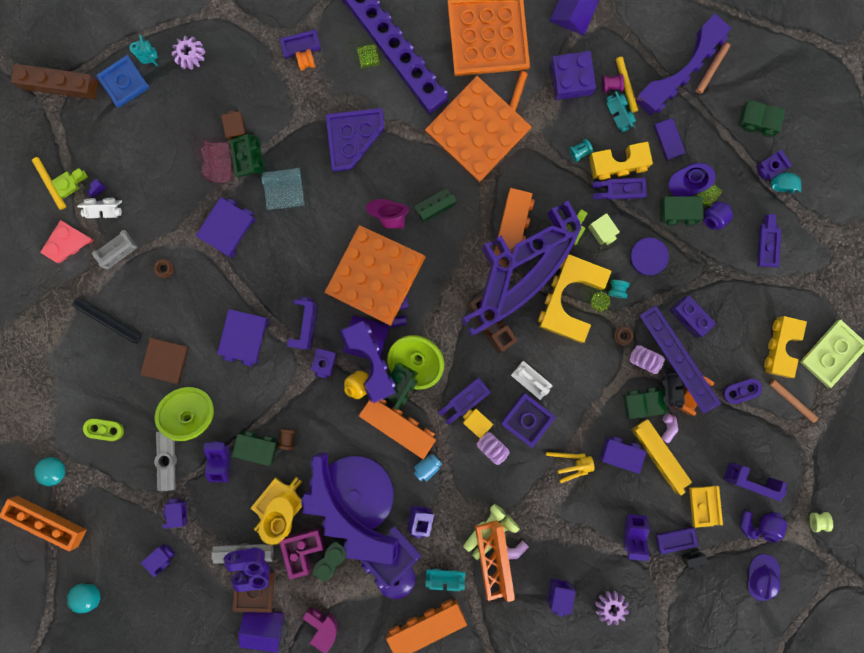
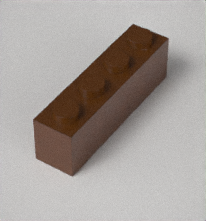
[11,64,98,100]

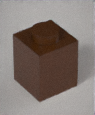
[221,110,247,141]

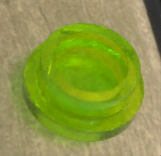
[591,292,610,311]

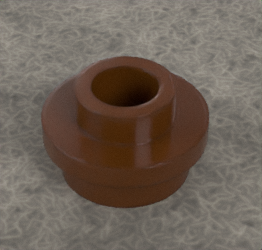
[154,259,174,278]
[614,326,634,345]

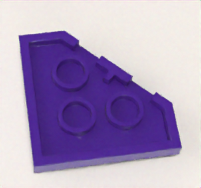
[326,108,385,172]

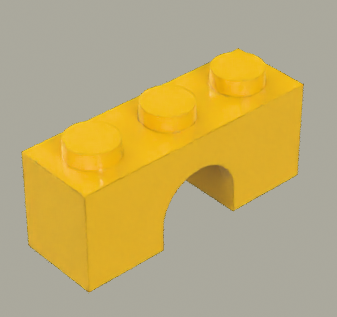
[589,142,653,181]
[764,316,807,378]

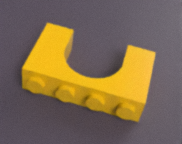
[538,254,611,343]

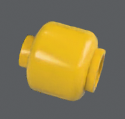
[344,371,369,399]

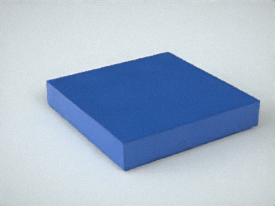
[96,55,150,108]

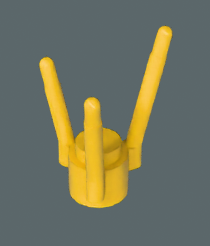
[546,452,594,483]

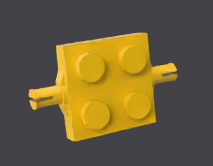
[251,477,302,533]

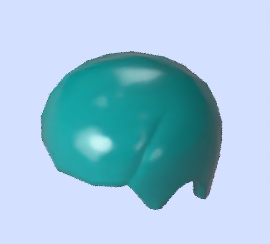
[771,172,802,193]
[34,457,66,486]
[67,583,101,614]

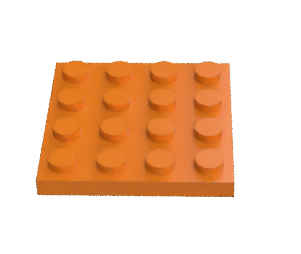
[447,0,530,76]
[425,76,532,183]
[324,225,426,326]

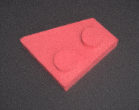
[40,220,94,263]

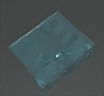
[261,168,305,210]

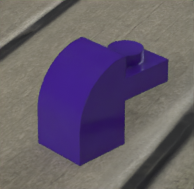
[203,441,230,482]
[623,514,650,561]

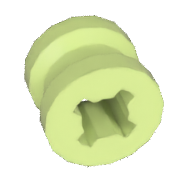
[809,512,833,532]

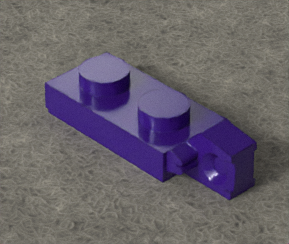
[757,214,781,268]

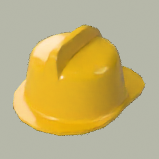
[259,497,294,545]

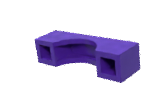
[339,321,395,403]

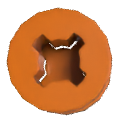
[296,49,315,71]

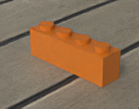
[494,188,535,270]
[359,399,436,459]
[0,496,87,551]
[386,599,467,653]

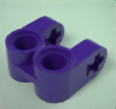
[224,547,270,592]

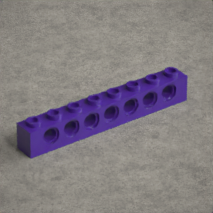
[342,0,448,115]

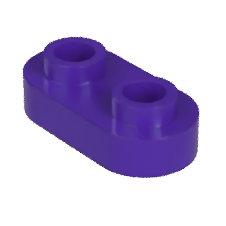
[722,379,762,404]

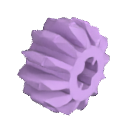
[171,35,205,70]
[629,346,665,374]
[477,432,510,465]
[595,591,629,625]

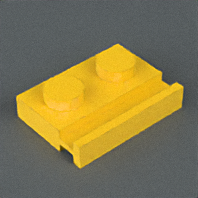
[689,485,723,528]

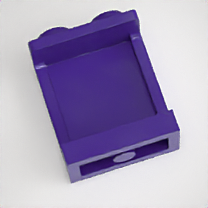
[196,197,256,258]
[287,297,318,350]
[218,309,269,366]
[723,462,787,502]
[361,526,423,590]

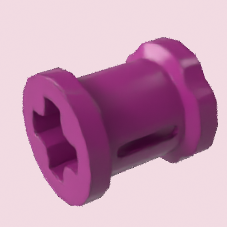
[602,74,624,93]

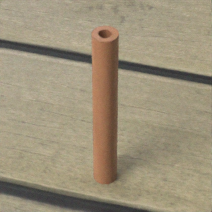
[695,42,730,94]
[769,379,818,423]

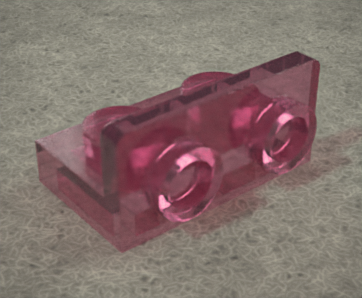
[201,141,232,182]

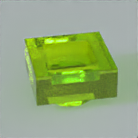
[357,44,380,69]
[695,184,723,207]

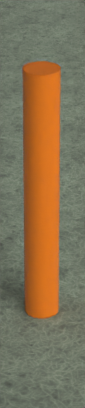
[510,71,528,112]

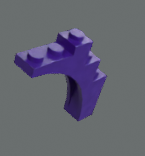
[301,452,398,564]

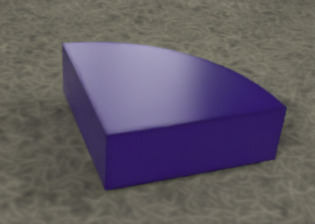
[87,179,107,198]

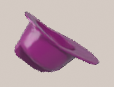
[366,199,409,229]

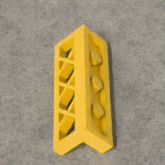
[631,419,692,496]

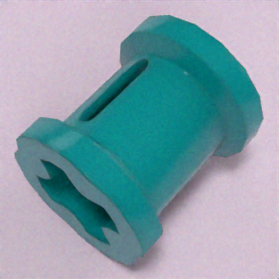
[569,139,594,163]

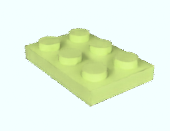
[800,320,864,388]

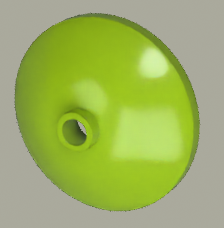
[387,335,444,390]
[155,387,214,441]

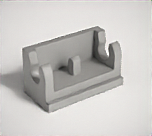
[92,230,138,269]

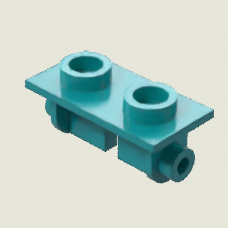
[129,34,158,66]
[606,91,636,133]
[425,569,465,592]

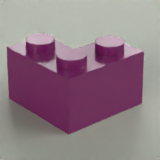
[280,527,325,580]

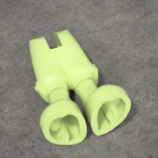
[463,504,520,560]

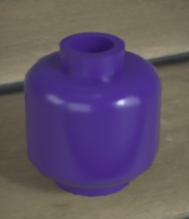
[703,201,733,230]
[758,512,787,543]

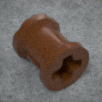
[277,428,296,450]

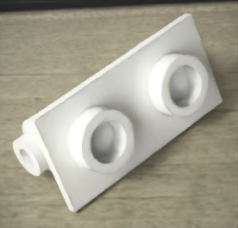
[78,198,122,218]
[511,361,553,400]

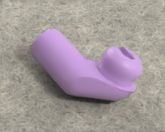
[661,413,679,443]
[507,540,529,560]

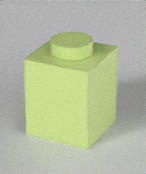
[588,213,620,245]

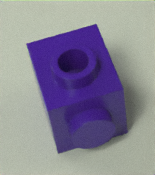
[311,348,338,378]

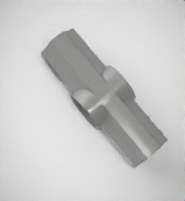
[154,431,177,491]
[212,543,274,564]

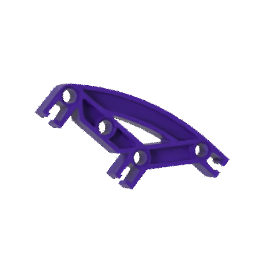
[461,201,581,337]

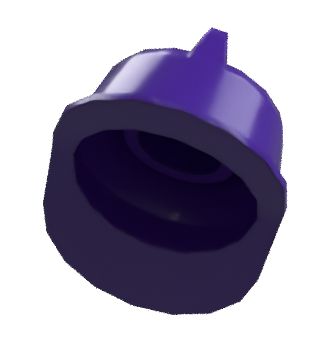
[669,162,716,197]
[748,554,780,601]

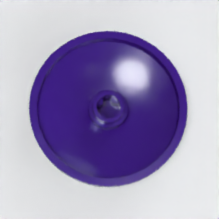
[323,456,394,530]

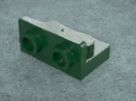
[229,134,264,178]
[415,189,457,223]
[386,362,418,410]

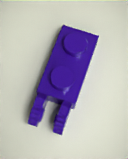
[592,178,647,200]
[438,378,491,425]

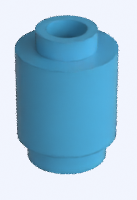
[414,453,442,482]

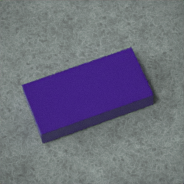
[279,30,321,59]
[654,118,686,161]
[655,527,698,554]

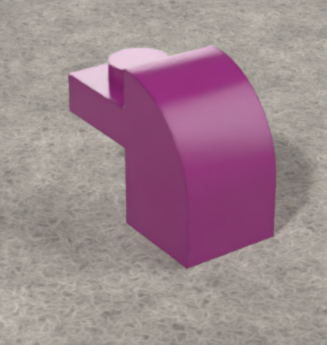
[303,607,338,653]

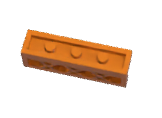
[475,520,515,602]

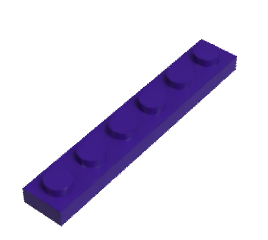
[640,306,721,414]

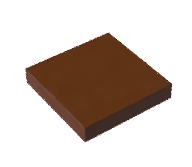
[140,338,189,384]
[232,571,275,613]

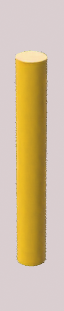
[615,57,638,113]
[32,157,67,210]

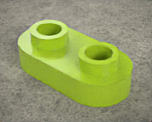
[83,418,124,441]

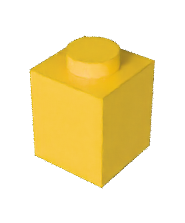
[463,408,493,439]

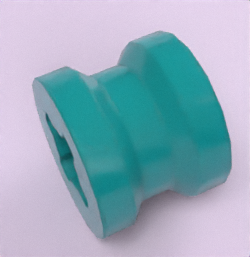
[608,280,630,299]

